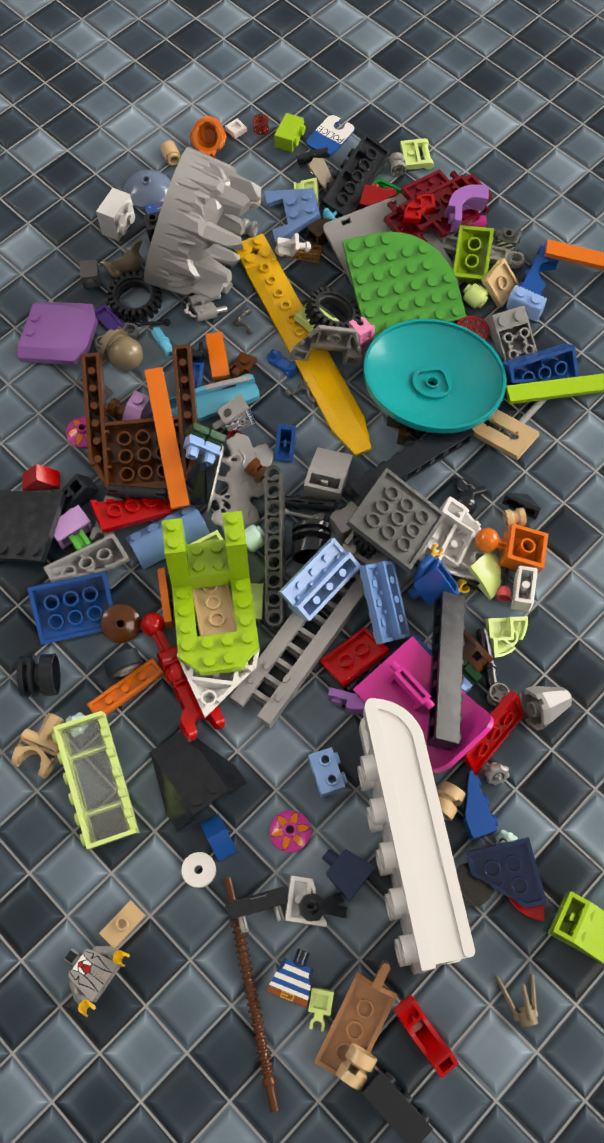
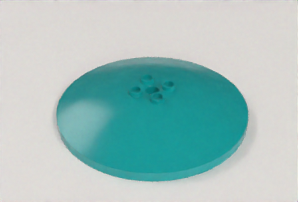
[363,319,507,433]

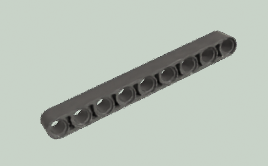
[264,465,286,631]

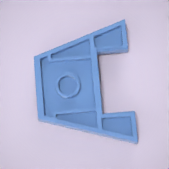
[264,188,321,245]

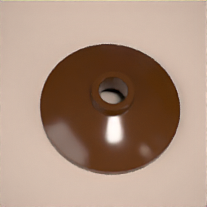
[101,604,140,643]

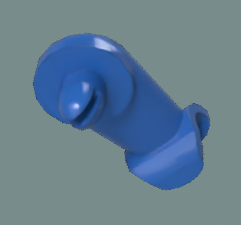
[267,349,298,378]

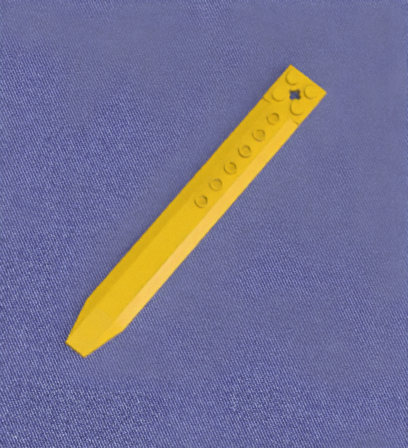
[233,234,372,457]

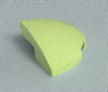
[468,551,501,600]
[485,616,528,658]

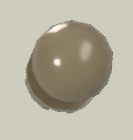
[97,326,143,372]

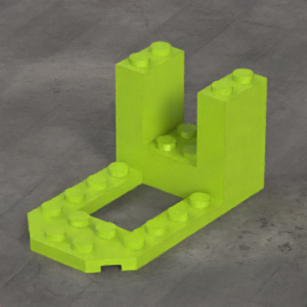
[162,511,259,676]

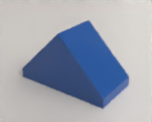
[275,424,297,462]
[200,813,238,861]

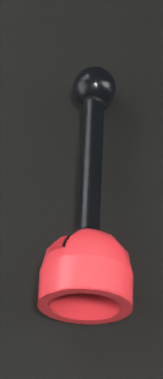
[496,568,512,602]

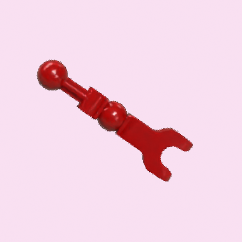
[140,612,225,742]

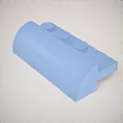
[279,538,361,621]

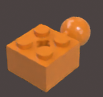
[475,523,548,574]

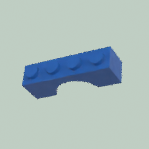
[519,240,561,296]

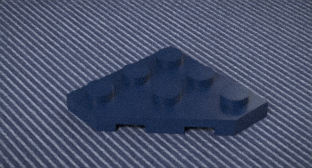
[466,837,547,908]

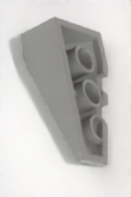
[43,533,130,582]

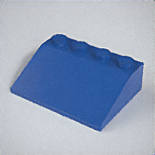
[27,571,118,645]

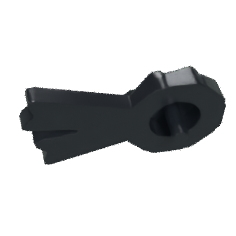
[298,892,347,922]

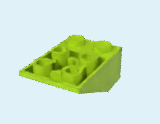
[547,891,604,965]

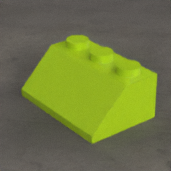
[453,225,494,285]

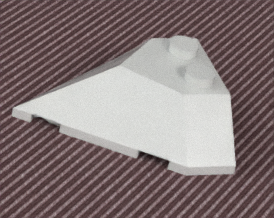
[177,648,260,717]

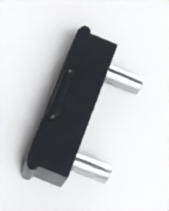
[225,887,288,933]

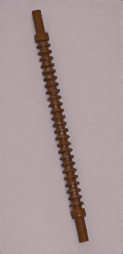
[224,877,280,1112]

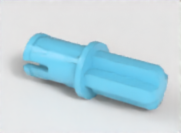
[151,327,173,358]

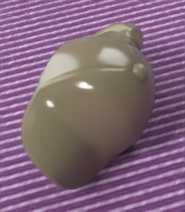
[99,240,143,278]

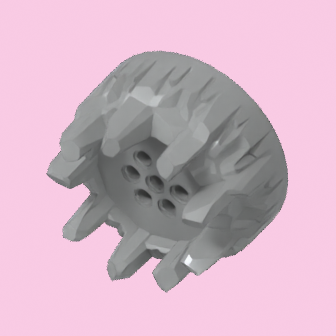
[144,147,261,300]

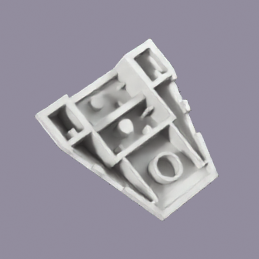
[418,496,501,582]

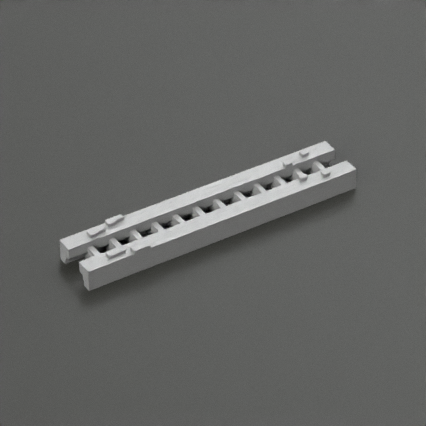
[230,530,391,729]

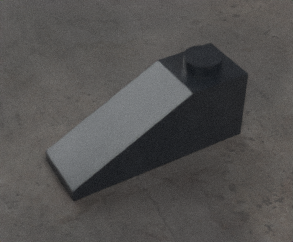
[60,474,99,516]

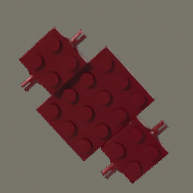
[383,169,493,242]

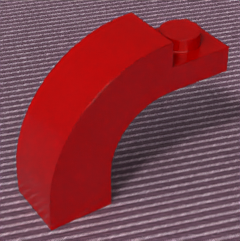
[393,994,459,1079]

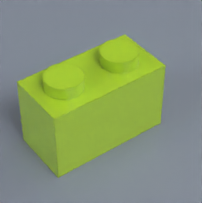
[274,113,306,152]

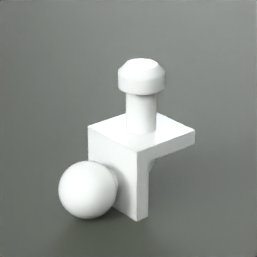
[275,233,311,257]

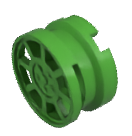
[68,529,91,551]

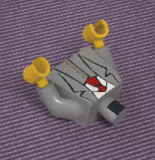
[65,946,130,1017]

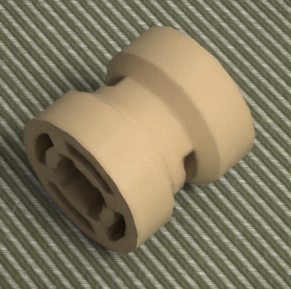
[503,507,527,528]

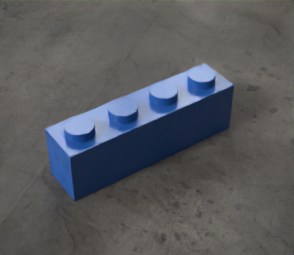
[502,343,579,383]

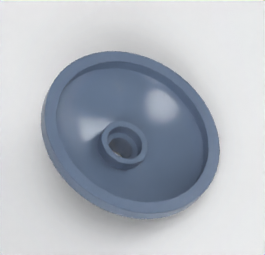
[124,170,171,210]

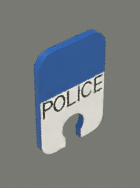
[306,115,354,157]

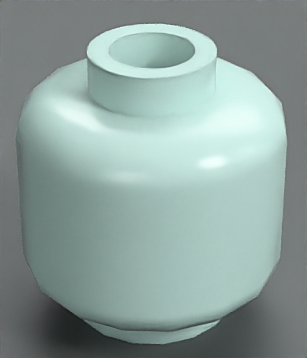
[245,524,265,553]

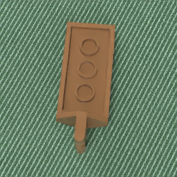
[313,960,398,1076]

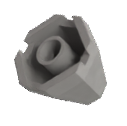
[519,686,572,731]

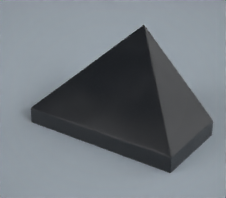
[502,492,541,520]

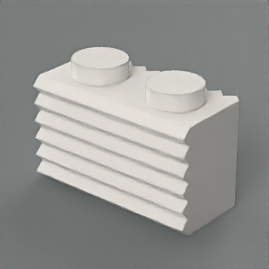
[510,565,538,612]

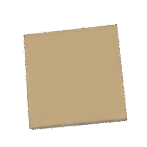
[481,258,519,308]

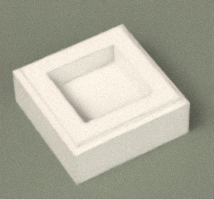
[225,119,247,139]

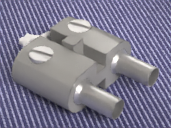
[184,294,228,322]

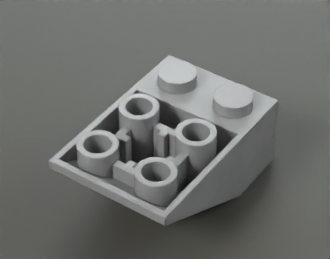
[486,305,537,361]
[304,447,353,504]

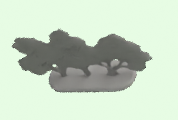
[206,433,275,531]

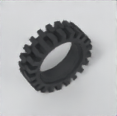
[107,271,162,324]
[305,287,360,329]

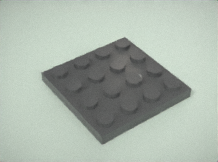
[346,468,446,572]

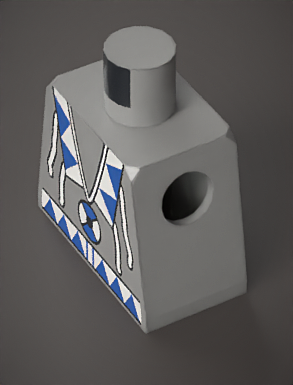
[212,394,256,432]

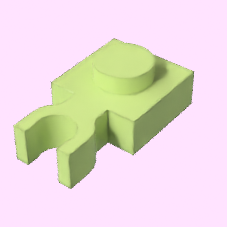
[308,987,334,1032]

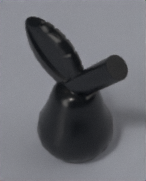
[455,477,487,515]

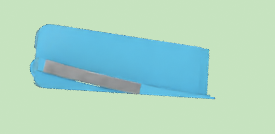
[169,374,260,423]

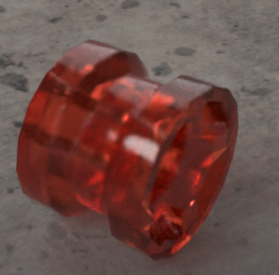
[253,114,269,135]

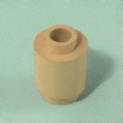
[160,140,181,166]

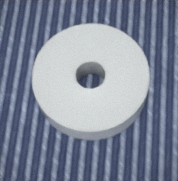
[181,852,216,888]

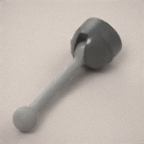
[285,508,327,522]

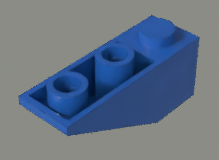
[463,770,498,842]

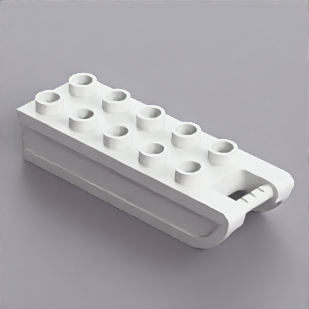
[357,698,475,975]

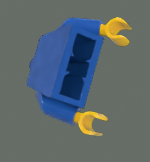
[409,543,470,604]

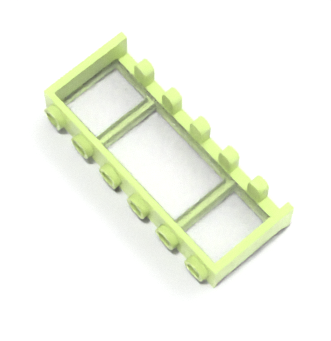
[52,711,140,849]

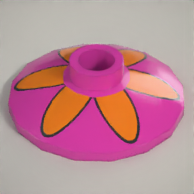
[66,416,87,448]
[270,810,311,853]

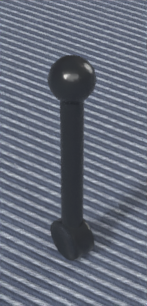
[135,319,171,327]

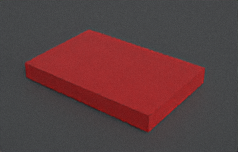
[319,627,390,687]

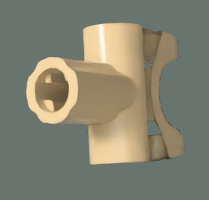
[11,713,64,779]

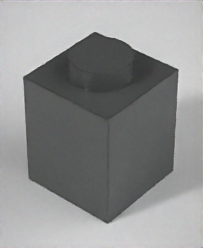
[80,260,101,288]

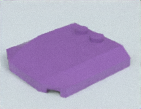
[18,301,98,365]

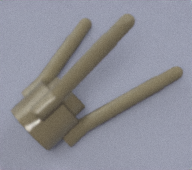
[495,974,539,1027]

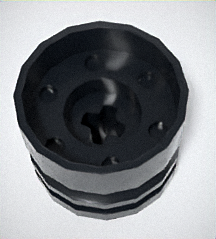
[292,519,331,565]
[16,653,61,698]

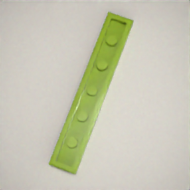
[505,373,604,404]

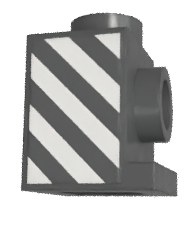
[495,227,523,251]

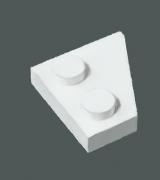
[284,876,327,927]

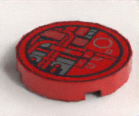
[457,316,489,341]

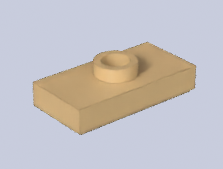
[99,900,146,949]

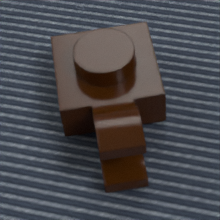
[232,352,257,379]

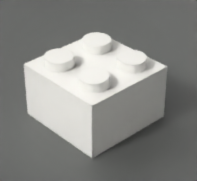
[96,188,135,241]

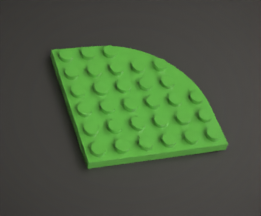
[342,232,466,339]

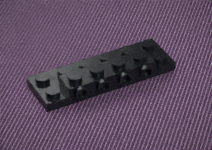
[321,133,391,223]

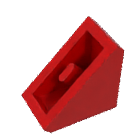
[22,464,60,491]

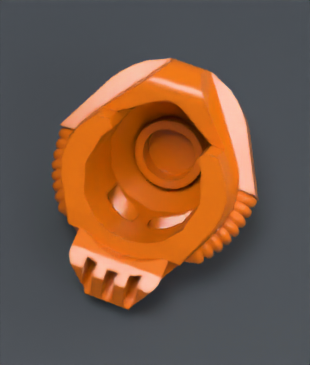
[190,116,227,158]

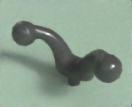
[233,307,253,335]
[285,381,316,404]

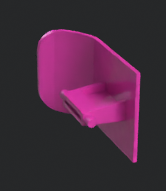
[353,636,494,773]

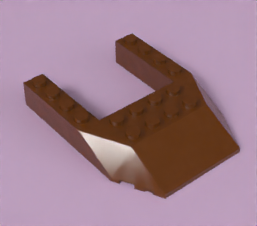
[81,344,198,491]

